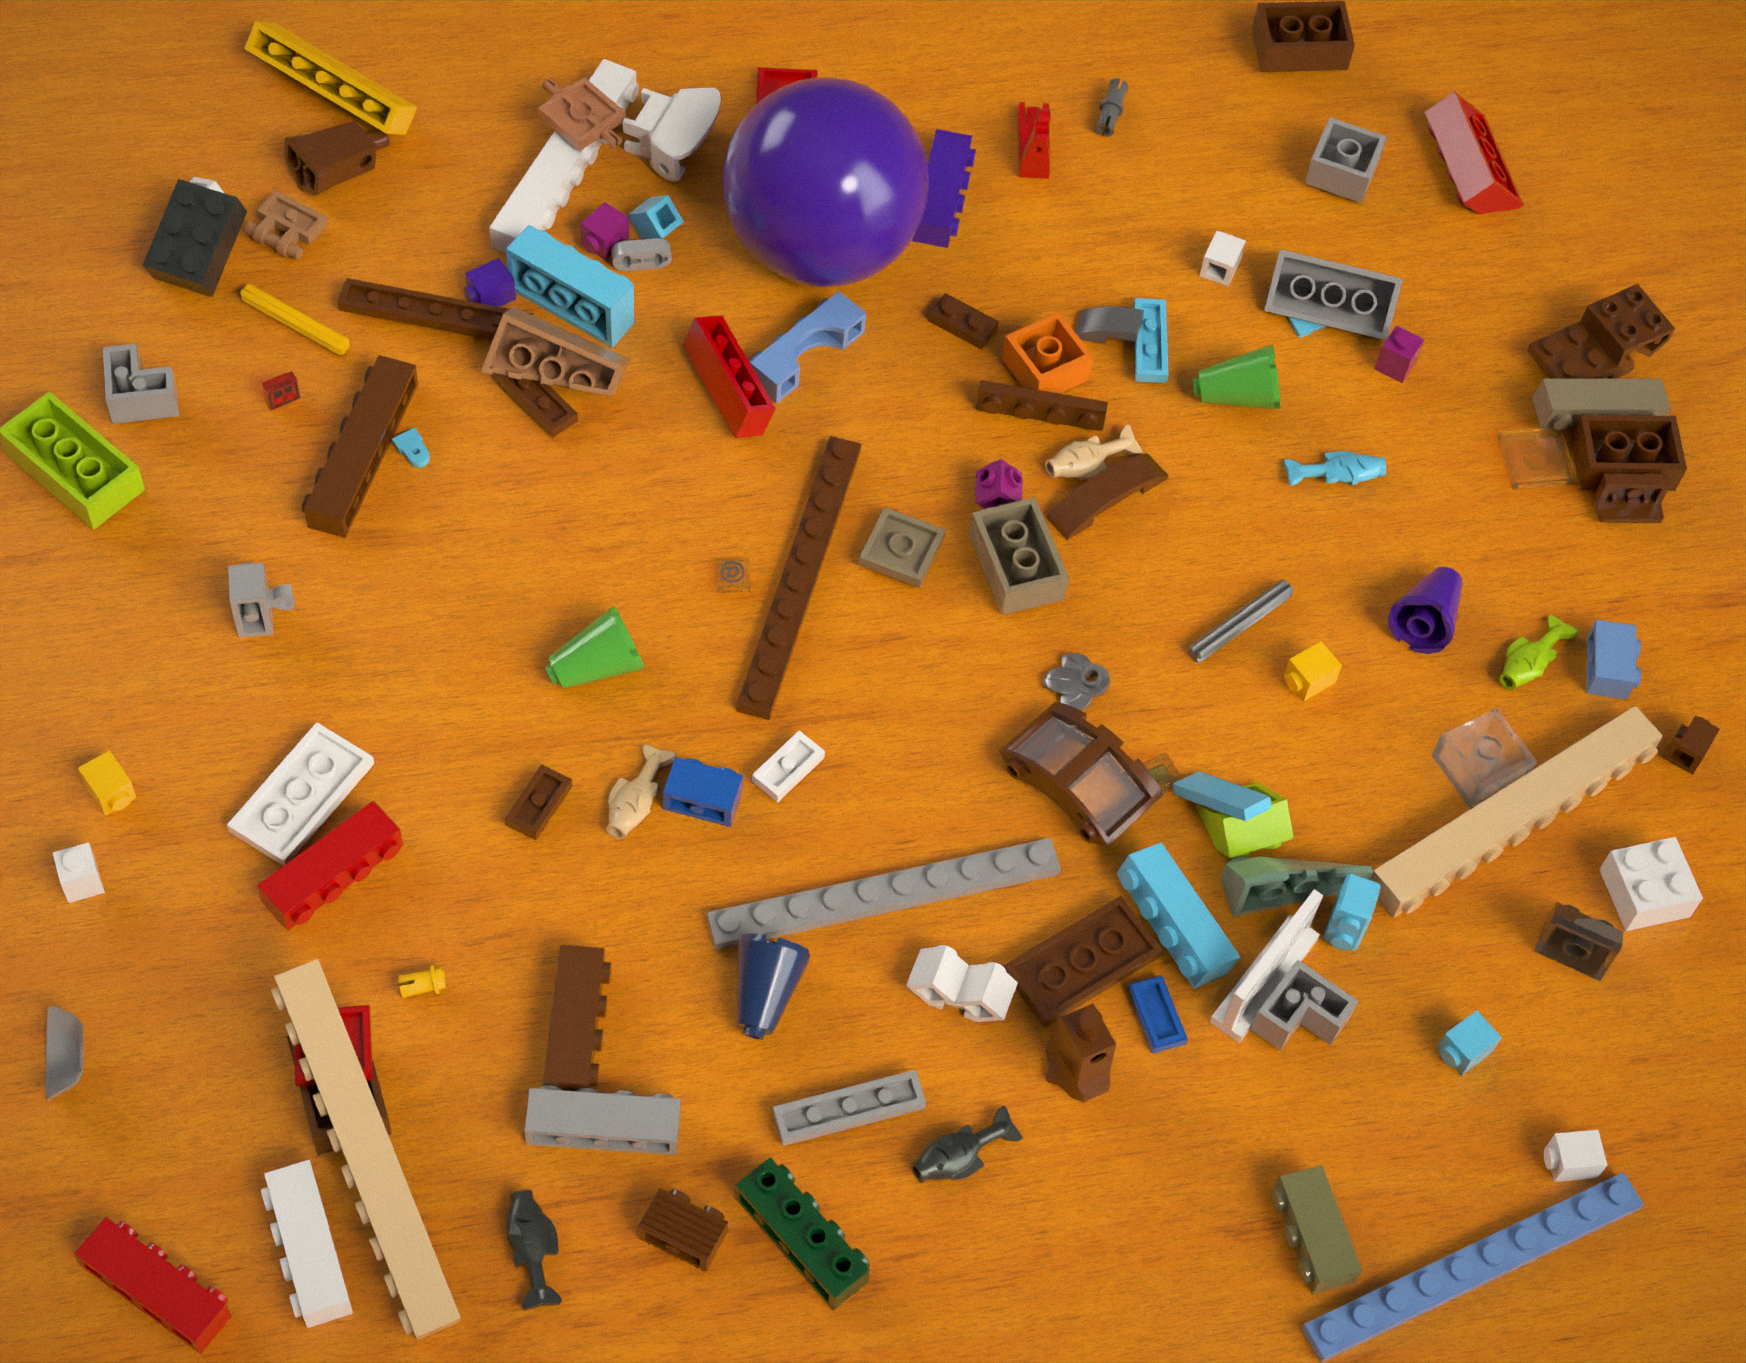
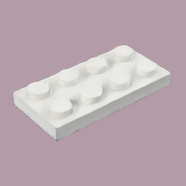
[227,722,374,866]

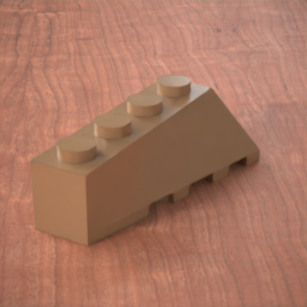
[481,306,631,396]

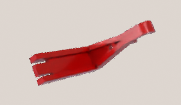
[1018,102,1051,179]

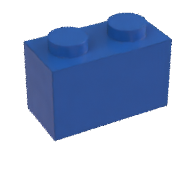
[663,757,743,827]

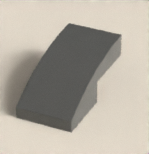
[1075,307,1144,344]

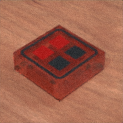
[262,371,301,411]

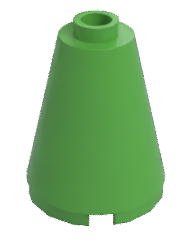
[1193,345,1281,409]
[545,606,645,689]

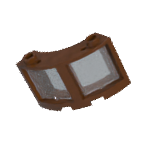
[999,702,1164,846]

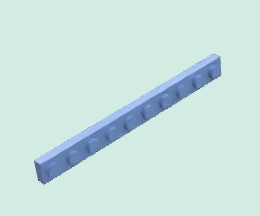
[1302,1172,1644,1363]

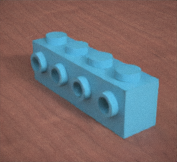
[1116,842,1240,989]

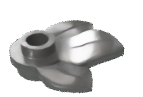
[1041,653,1110,711]

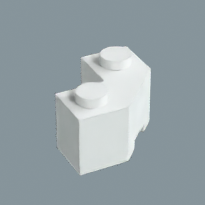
[906,945,1018,1022]

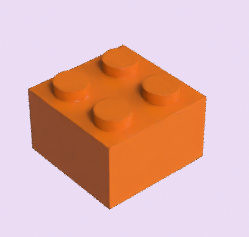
[1002,312,1094,393]

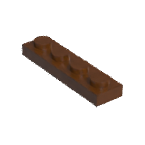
[976,380,1108,431]

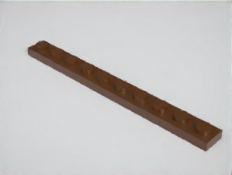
[737,436,862,720]

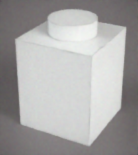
[1200,230,1246,287]
[53,842,105,903]
[1544,1130,1607,1182]

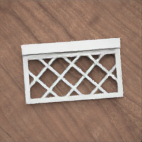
[1209,890,1323,1043]

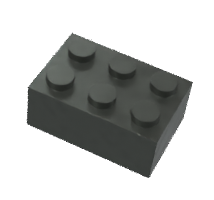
[143,179,247,297]

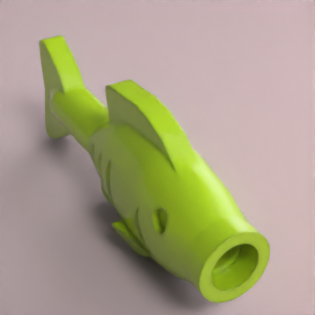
[1499,615,1579,691]

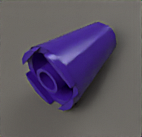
[1388,566,1463,654]

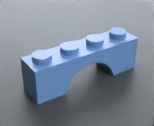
[749,291,866,404]

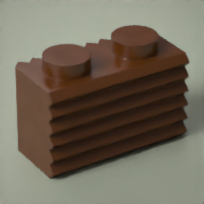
[638,1188,728,1271]

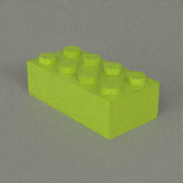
[0,391,145,530]

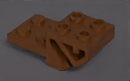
[1527,284,1675,379]

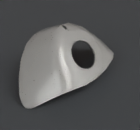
[45,1006,83,1101]

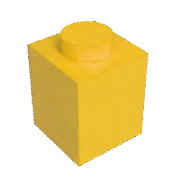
[1283,641,1342,701]
[78,750,137,816]

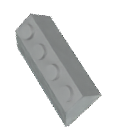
[1264,249,1403,340]

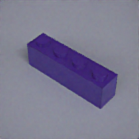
[912,129,976,248]

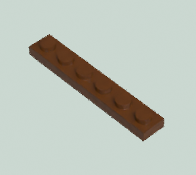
[337,278,533,340]

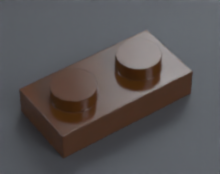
[928,293,999,350]
[505,764,572,840]

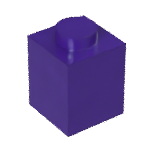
[464,258,516,307]

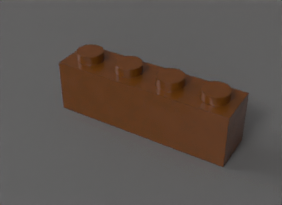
[543,945,611,1091]

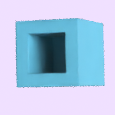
[628,195,684,239]
[1437,1010,1502,1076]

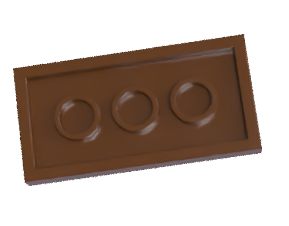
[1004,896,1163,1027]

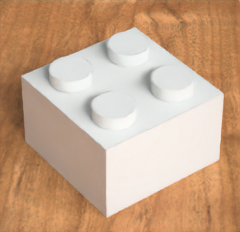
[1599,837,1703,931]

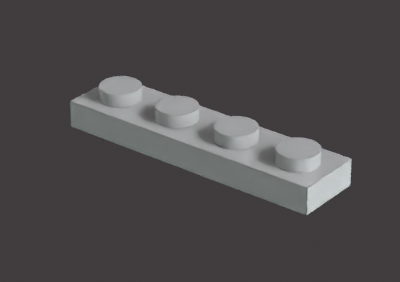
[772,1070,927,1146]

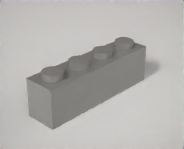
[525,1085,681,1155]

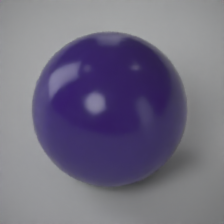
[722,77,929,287]

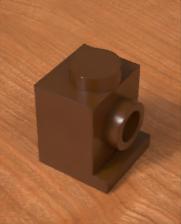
[1662,715,1720,775]

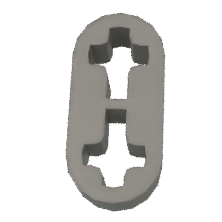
[611,238,672,271]

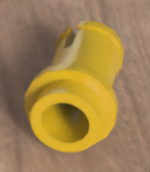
[398,965,447,998]

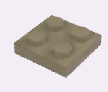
[858,507,946,588]

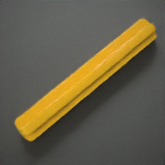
[240,284,350,355]

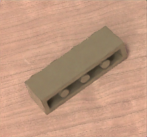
[1532,379,1671,430]

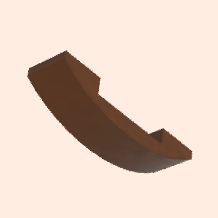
[1047,453,1168,540]

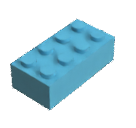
[506,225,634,348]

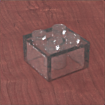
[1432,708,1537,809]

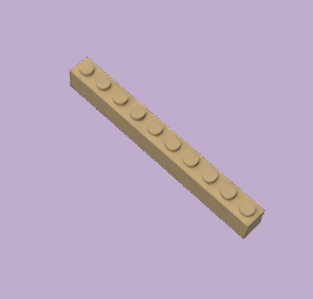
[1370,706,1663,918]
[271,959,461,1340]

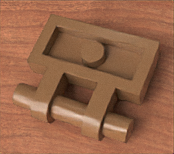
[244,190,328,260]

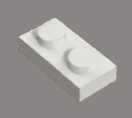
[752,731,825,803]

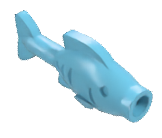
[1284,451,1386,486]

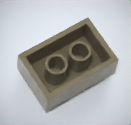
[969,497,1069,615]

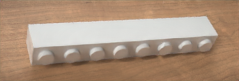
[489,59,639,253]

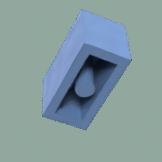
[1587,620,1641,699]

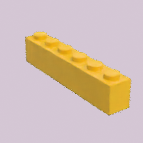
[244,21,417,135]

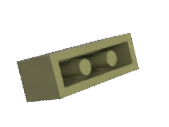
[1272,1165,1362,1294]

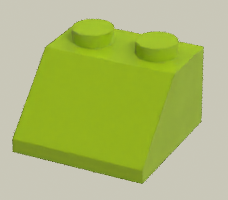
[1195,782,1294,859]

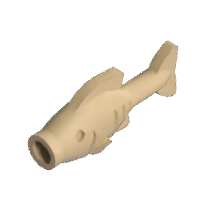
[1045,425,1143,480]
[606,745,676,839]

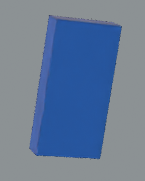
[1127,975,1188,1054]

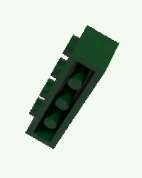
[735,1157,870,1311]

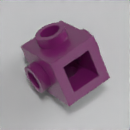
[975,459,1023,509]

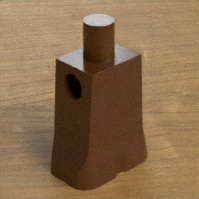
[284,121,390,195]
[1045,1003,1116,1102]

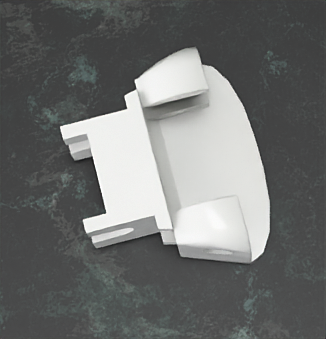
[622,88,721,181]

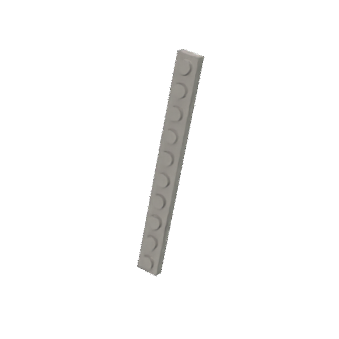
[707,838,1061,950]

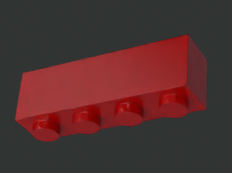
[682,315,776,438]
[257,801,403,931]
[74,1217,232,1354]

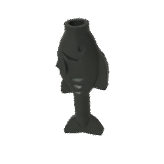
[911,1105,1022,1183]
[506,1190,562,1311]

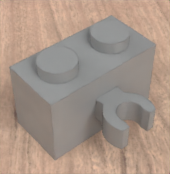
[228,562,295,638]

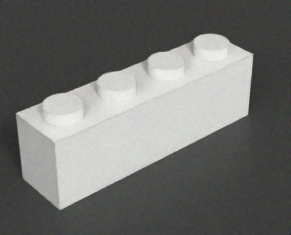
[261,1160,353,1328]

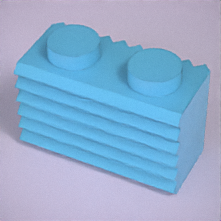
[1323,874,1381,951]

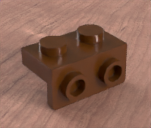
[1594,472,1671,523]

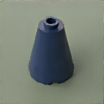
[737,933,811,1040]

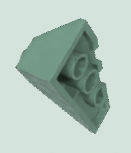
[1220,856,1373,917]

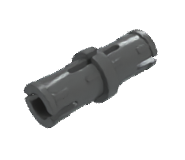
[1095,78,1128,137]

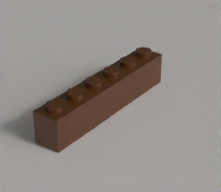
[302,355,418,538]

